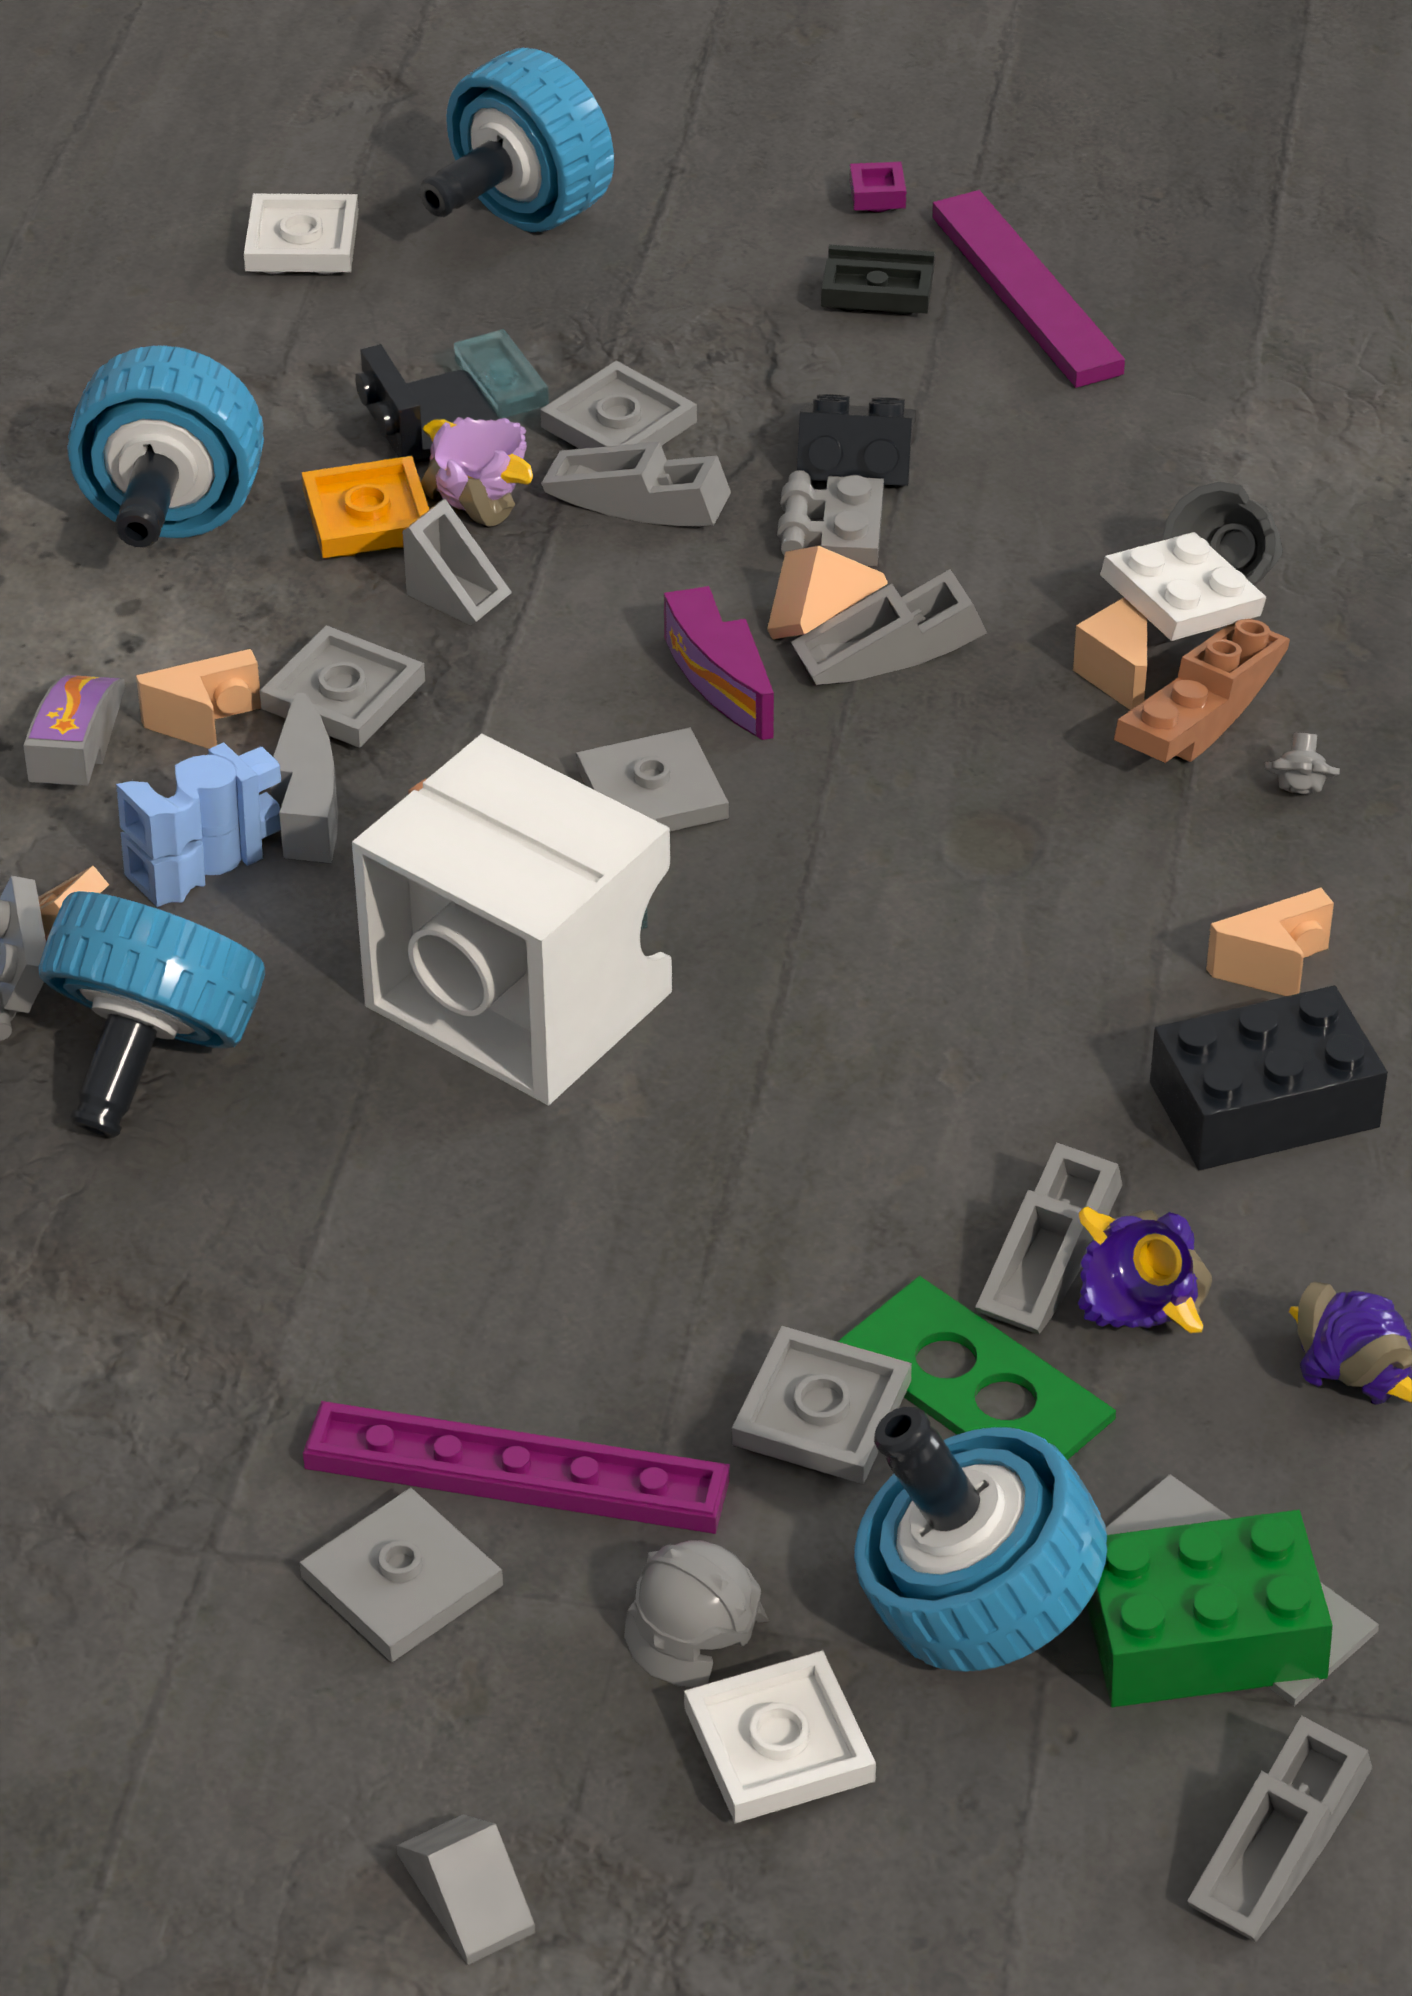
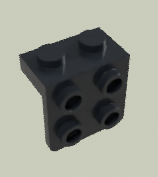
[355,344,499,461]
[797,394,916,486]

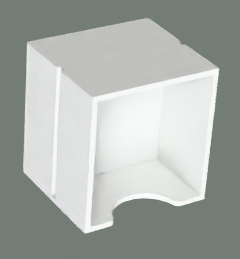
[352,733,672,1106]

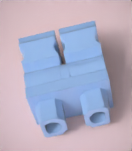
[116,742,281,908]

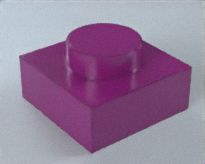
[849,162,906,212]

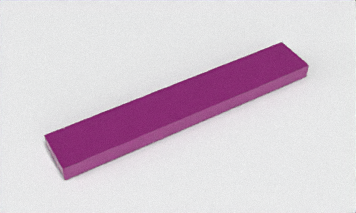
[932,190,1125,388]
[303,1401,730,1534]

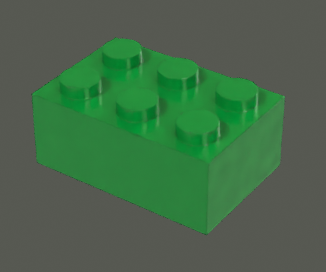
[1087,1509,1333,1708]

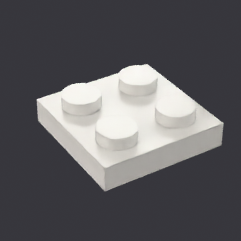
[244,194,359,275]
[1100,532,1266,641]
[684,1651,876,1823]

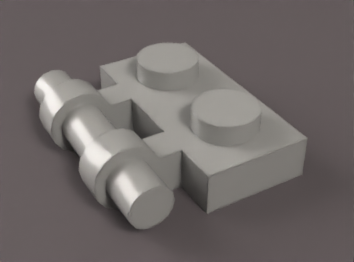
[777,470,884,567]
[0,876,46,1041]

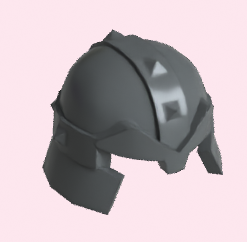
[1162,482,1283,585]

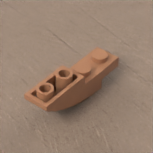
[1114,619,1290,763]

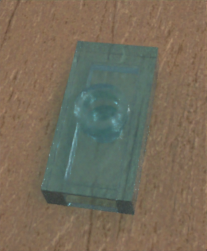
[454,329,549,419]

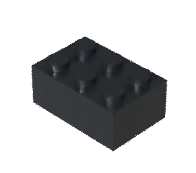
[1150,985,1388,1171]

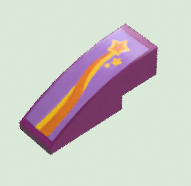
[664,586,774,740]

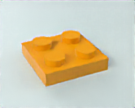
[301,456,429,558]

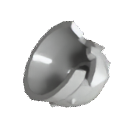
[624,1541,769,1687]

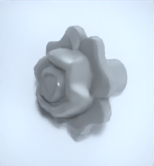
[1264,733,1340,795]

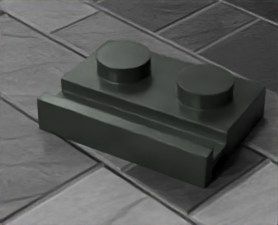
[821,244,935,315]

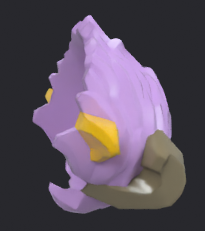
[421,417,533,526]

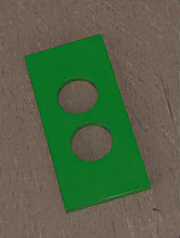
[837,1276,1116,1460]

